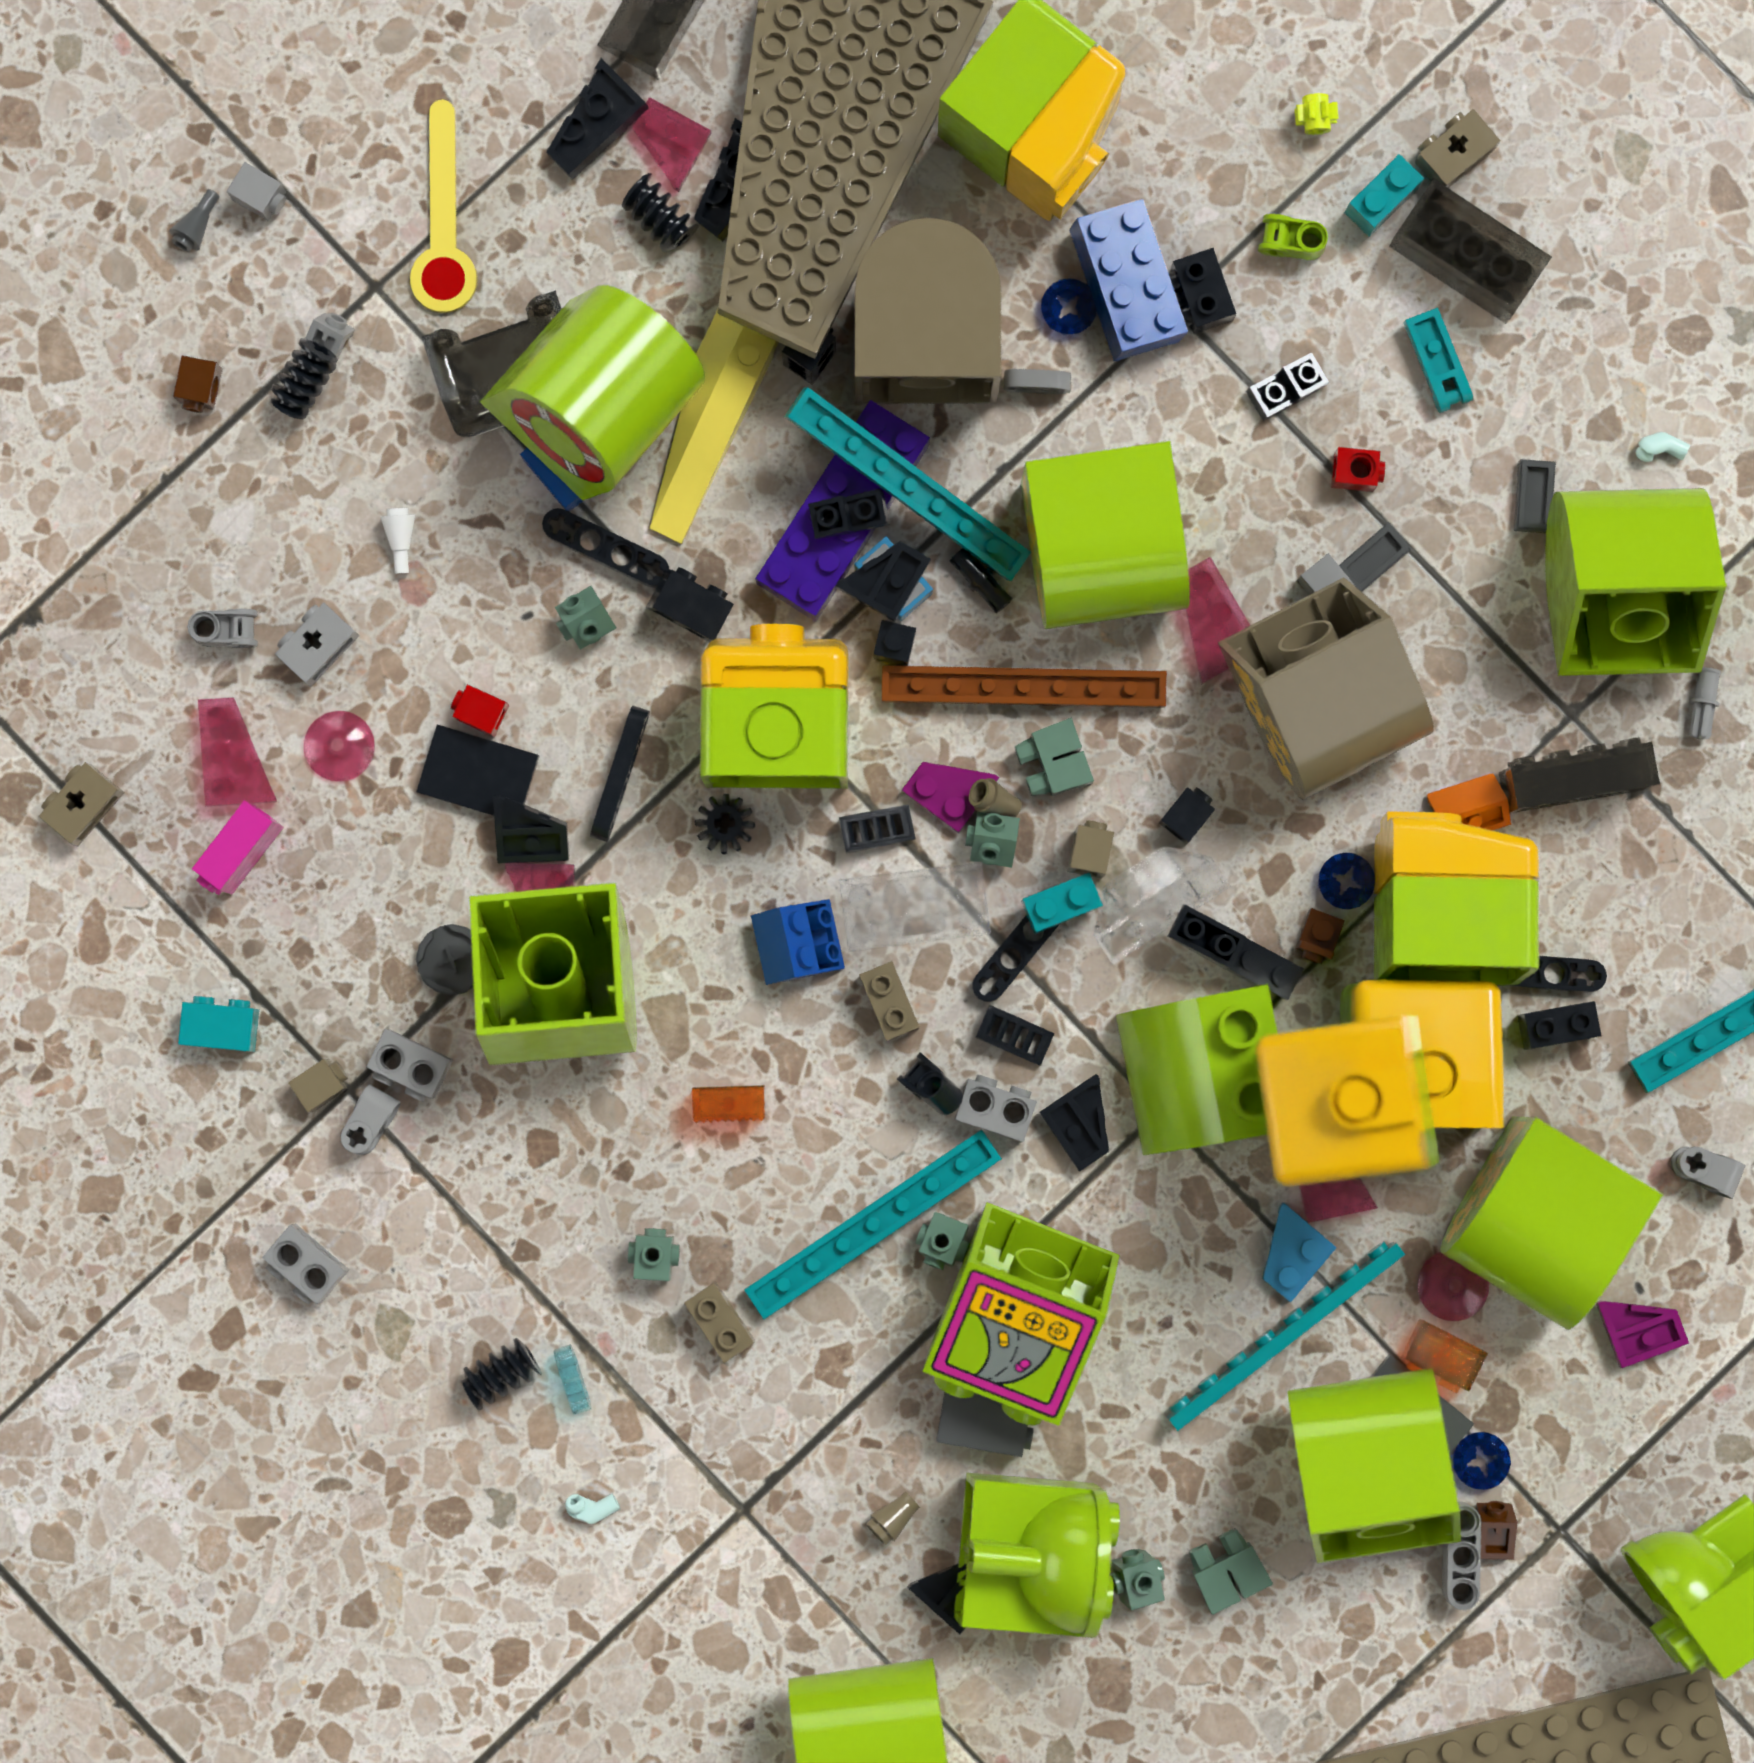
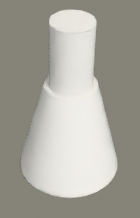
[380,508,416,573]

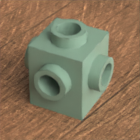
[555,586,616,650]
[965,812,1020,868]
[915,1212,970,1270]
[628,1228,680,1281]
[1110,1549,1165,1611]

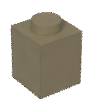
[288,1059,349,1113]

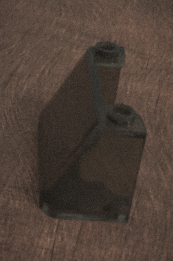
[421,291,562,437]

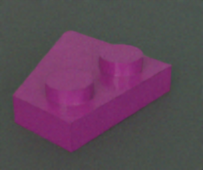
[902,762,999,833]
[1596,1300,1690,1368]

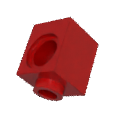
[1331,447,1386,492]
[451,684,509,738]

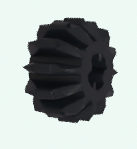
[695,794,756,855]

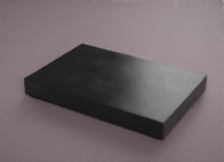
[416,724,540,816]

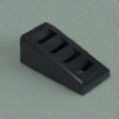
[839,804,916,854]
[975,1005,1055,1066]

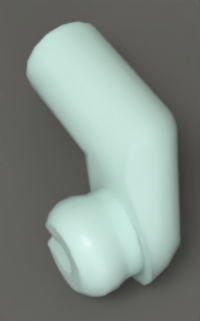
[1636,432,1690,462]
[565,1494,621,1524]

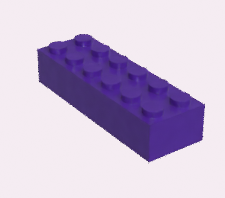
[755,400,930,622]

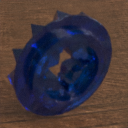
[1041,279,1097,335]
[1318,853,1375,910]
[1453,1432,1511,1490]

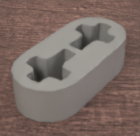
[1003,369,1071,394]

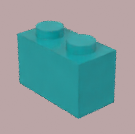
[1344,154,1424,237]
[1021,872,1103,934]
[178,996,260,1052]

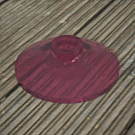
[304,711,375,782]
[1417,1252,1489,1321]

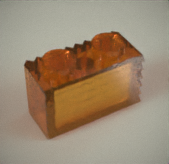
[692,1085,766,1123]
[1401,1319,1488,1394]

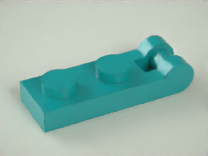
[1403,307,1473,413]

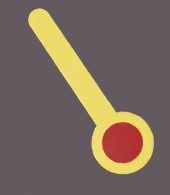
[410,100,477,313]

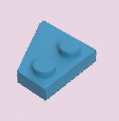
[1262,1203,1337,1302]

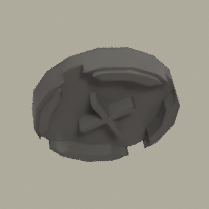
[416,924,474,995]

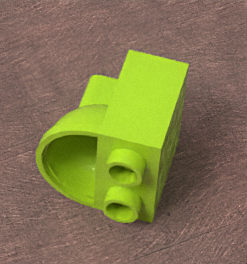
[954,1472,1120,1638]
[1620,1494,1754,1680]

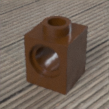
[173,355,223,413]

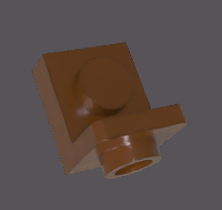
[1295,908,1345,964]
[1476,1501,1517,1560]

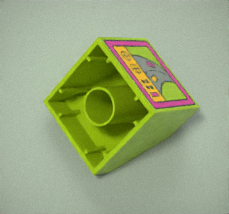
[923,1202,1120,1426]

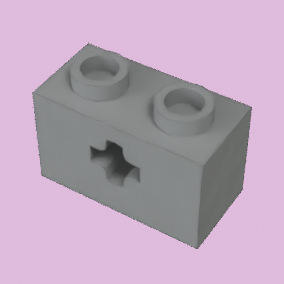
[275,602,360,687]

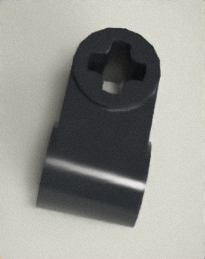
[897,1052,963,1115]

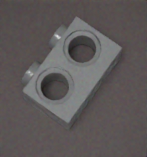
[366,1029,453,1102]
[955,1074,1037,1142]
[262,1223,350,1304]

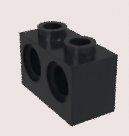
[782,327,836,385]
[1517,1001,1602,1050]

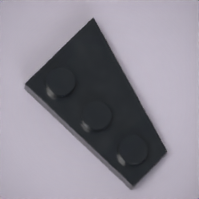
[546,58,649,180]
[694,118,742,242]

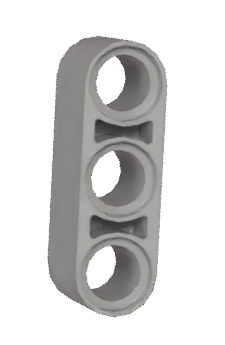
[1442,1501,1481,1611]

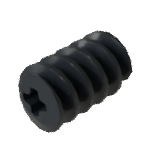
[622,173,699,252]
[271,338,338,420]
[461,1338,542,1411]

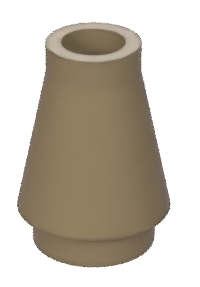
[969,778,1022,817]
[866,1492,920,1545]

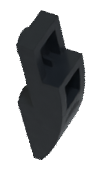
[1168,904,1304,1000]

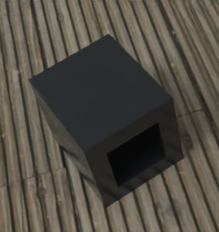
[873,620,916,666]
[1159,787,1215,845]

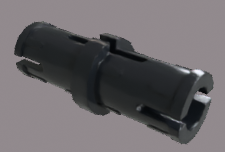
[949,548,1013,614]

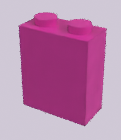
[192,800,284,895]

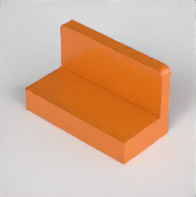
[1427,773,1511,831]

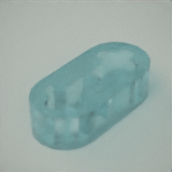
[554,1344,592,1415]

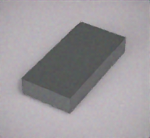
[1514,459,1556,533]
[1339,522,1412,592]

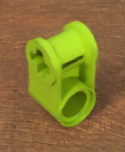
[1258,214,1328,260]

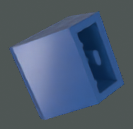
[751,899,845,985]

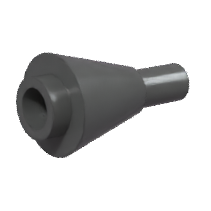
[169,189,220,252]

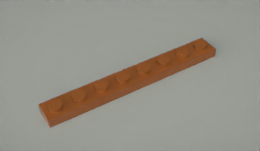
[882,665,1167,708]

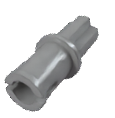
[1689,667,1721,740]

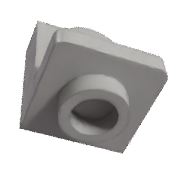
[300,313,355,359]

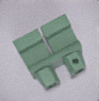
[1015,717,1094,796]
[1189,1528,1273,1615]

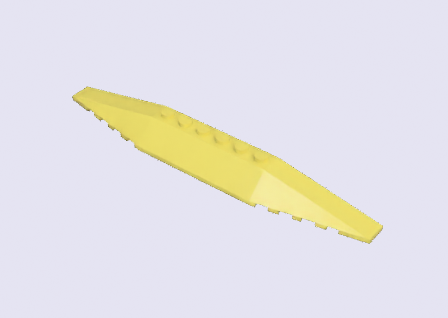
[650,310,779,545]

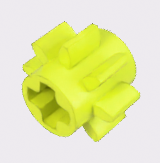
[1295,93,1339,135]

